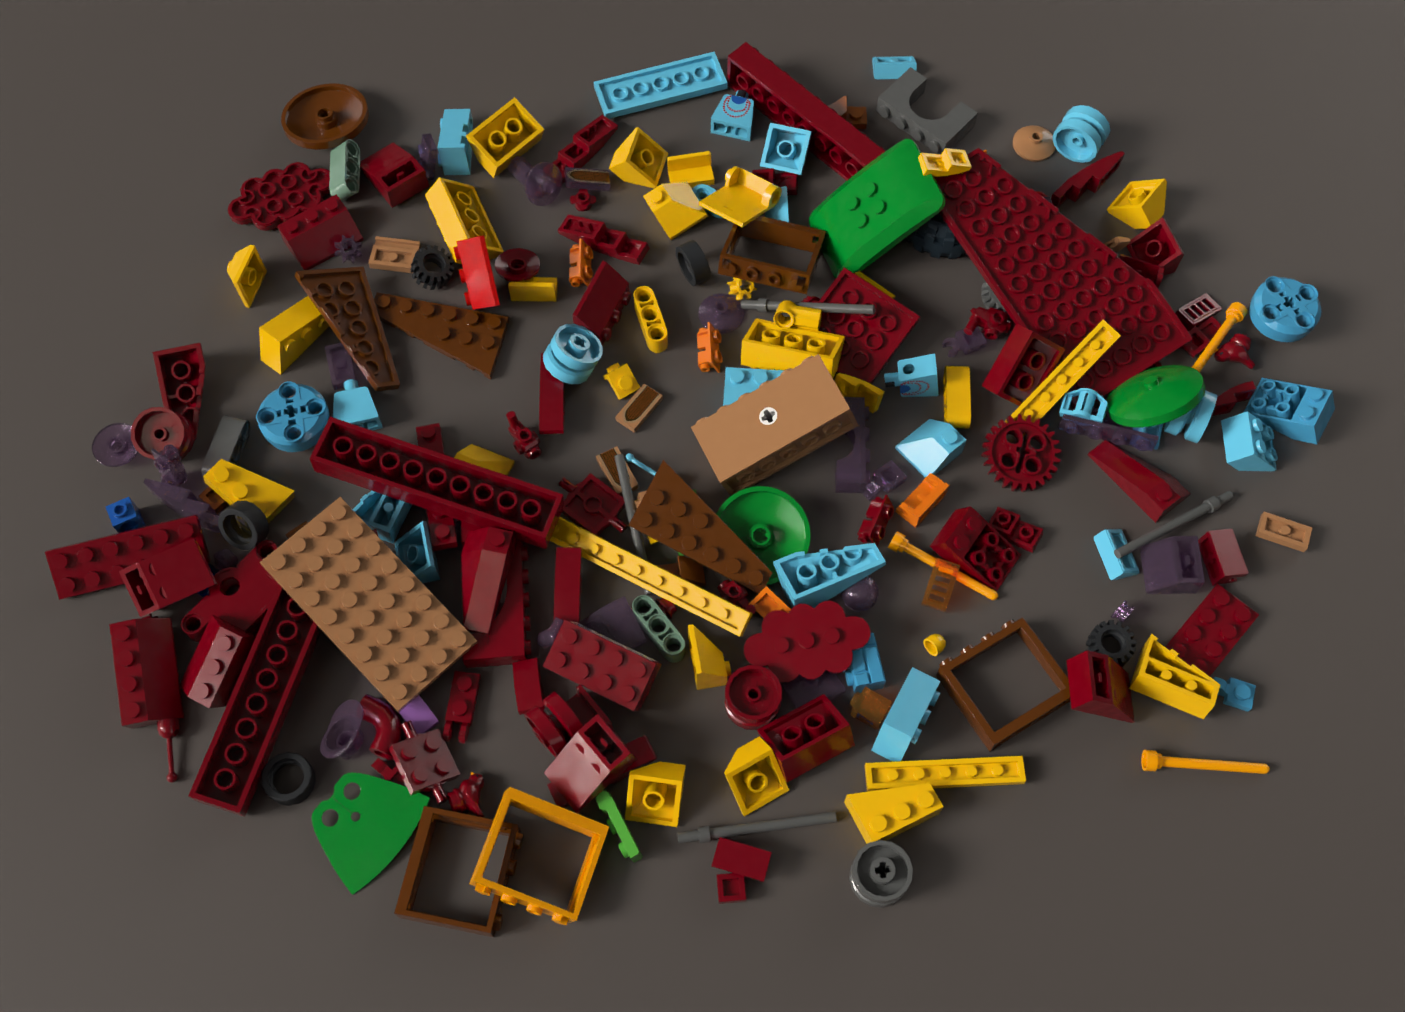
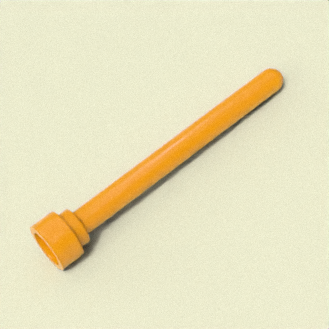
[1191,302,1248,372]
[888,531,998,600]
[1141,750,1270,774]

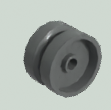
[849,840,913,908]

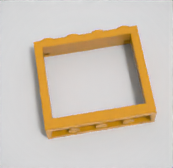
[469,787,609,925]

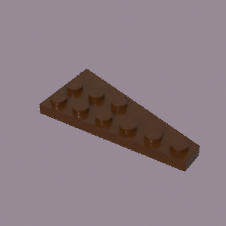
[295,266,400,392]
[374,292,509,380]
[629,460,772,594]

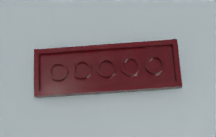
[45,514,211,600]

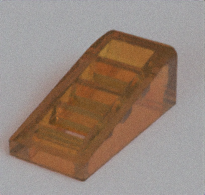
[921,557,960,613]

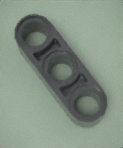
[201,415,251,477]

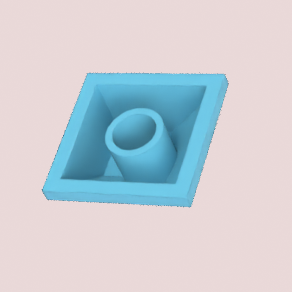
[760,123,812,175]
[895,419,966,477]

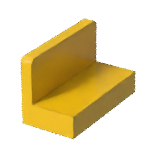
[667,151,714,188]
[508,277,558,302]

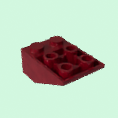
[360,142,429,208]
[930,506,1021,592]
[119,538,217,617]
[1066,650,1135,723]
[544,714,638,813]

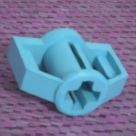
[1059,388,1108,425]

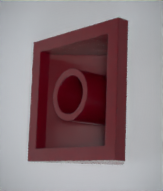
[1127,217,1184,276]

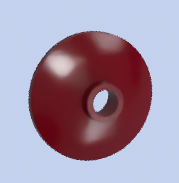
[495,248,540,282]

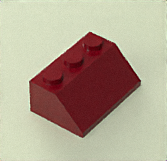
[277,194,364,270]
[572,261,631,346]
[982,323,1065,406]
[180,615,256,708]
[757,694,855,782]

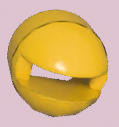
[923,634,946,656]

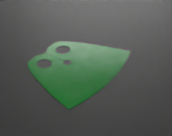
[311,773,430,895]

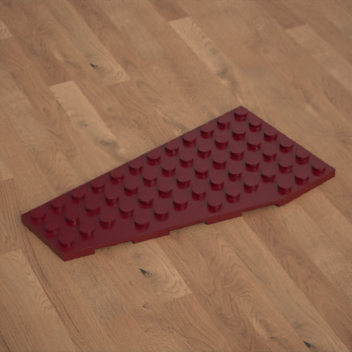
[934,148,1193,410]

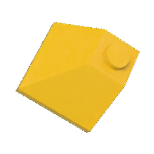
[609,127,669,188]
[1107,179,1167,229]
[643,182,708,240]
[227,245,267,308]
[454,444,515,476]
[688,624,731,690]
[724,736,789,816]
[625,761,686,827]

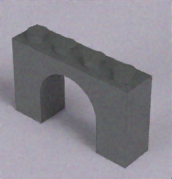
[876,67,978,155]

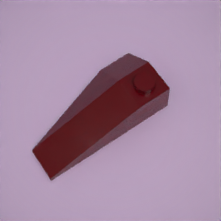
[152,342,206,440]
[1087,440,1191,523]
[461,527,517,635]

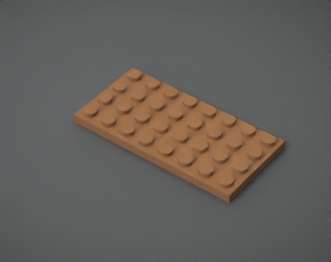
[260,497,477,713]

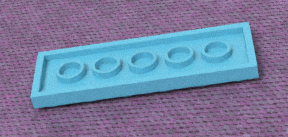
[593,51,728,119]

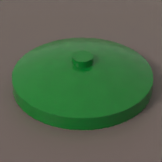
[1106,365,1206,427]
[716,486,810,585]

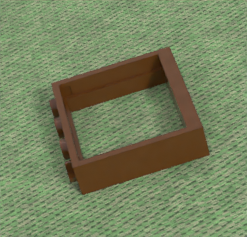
[718,216,826,295]
[936,617,1071,752]
[394,806,523,938]

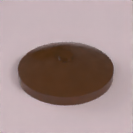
[281,83,369,150]

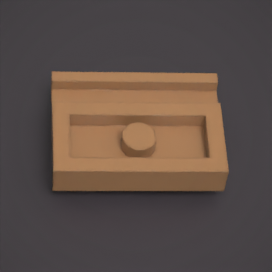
[368,236,421,273]

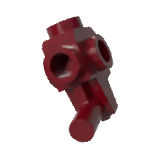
[964,307,1011,340]
[506,411,542,460]
[717,579,756,620]

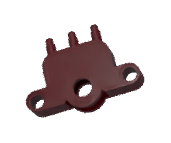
[181,540,278,642]

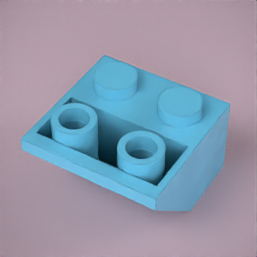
[1221,411,1278,471]

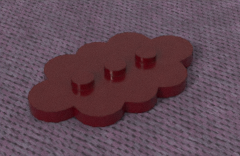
[228,162,330,231]
[744,601,871,683]

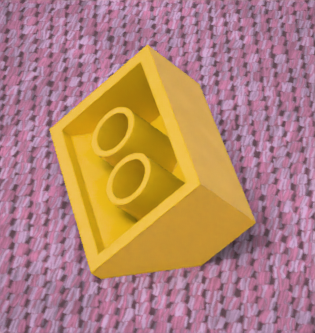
[466,97,545,178]

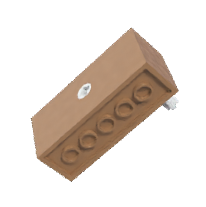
[691,354,859,496]

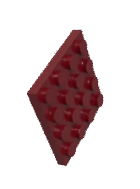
[818,267,920,384]

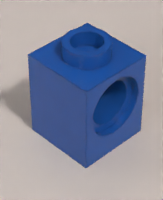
[106,497,146,533]

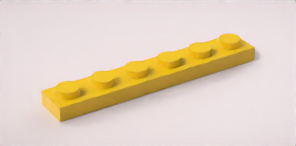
[1004,319,1121,437]
[865,756,1026,791]

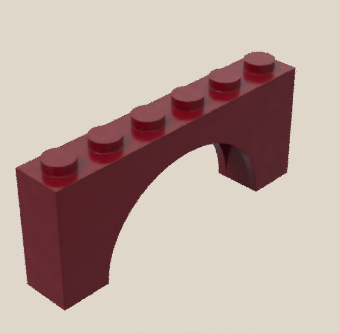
[461,521,531,668]

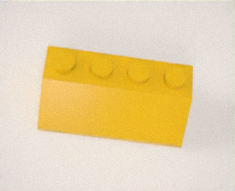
[425,177,504,264]
[741,318,845,378]

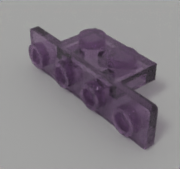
[1058,407,1159,451]

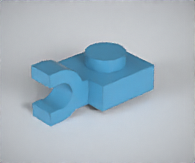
[1213,677,1256,712]

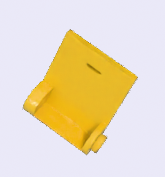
[699,166,782,227]

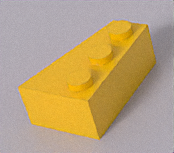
[844,783,944,844]

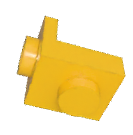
[603,362,640,400]

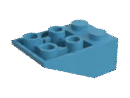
[1243,378,1335,444]

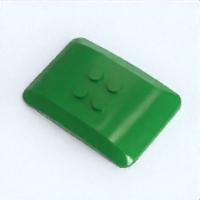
[809,139,945,279]

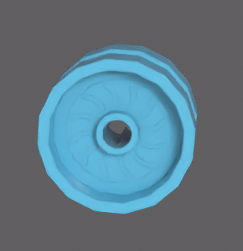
[1052,105,1110,163]
[543,324,603,384]
[1164,390,1217,443]

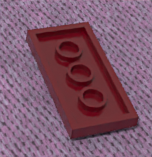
[1165,583,1259,676]

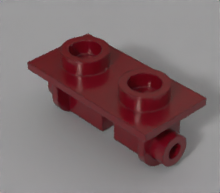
[857,495,894,547]

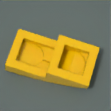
[918,148,972,177]
[834,373,885,413]

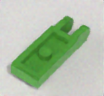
[596,791,643,863]

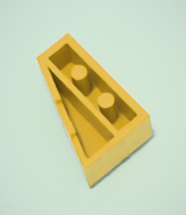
[259,296,329,375]
[203,459,295,523]
[1129,634,1220,719]

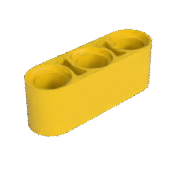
[633,286,668,353]
[943,365,971,429]

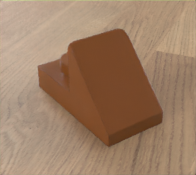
[828,96,867,129]
[658,556,706,587]

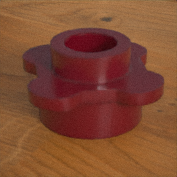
[570,188,596,212]

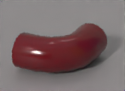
[356,694,402,760]

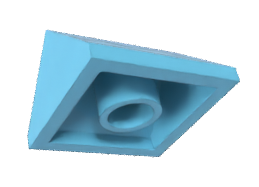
[394,521,440,583]

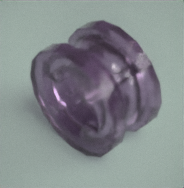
[1111,600,1135,622]

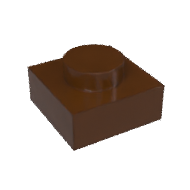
[199,487,228,514]

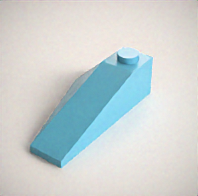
[773,543,886,608]

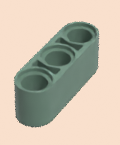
[329,139,360,202]
[632,595,685,663]

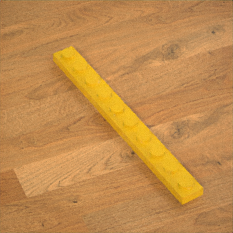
[550,517,753,637]

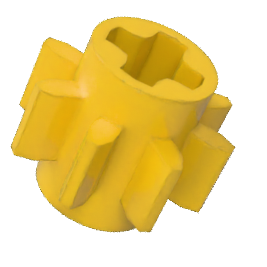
[727,277,757,301]

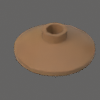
[1013,125,1056,162]

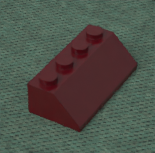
[109,618,184,729]

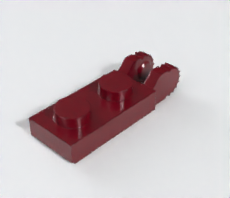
[443,671,481,744]

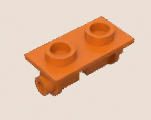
[569,238,593,287]
[697,322,722,373]

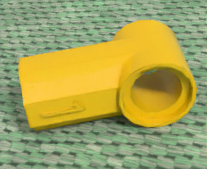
[773,300,822,331]

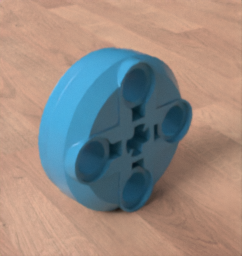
[1249,276,1321,342]
[256,381,330,452]

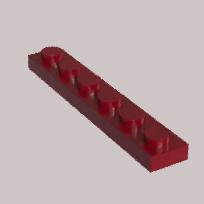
[416,423,458,551]

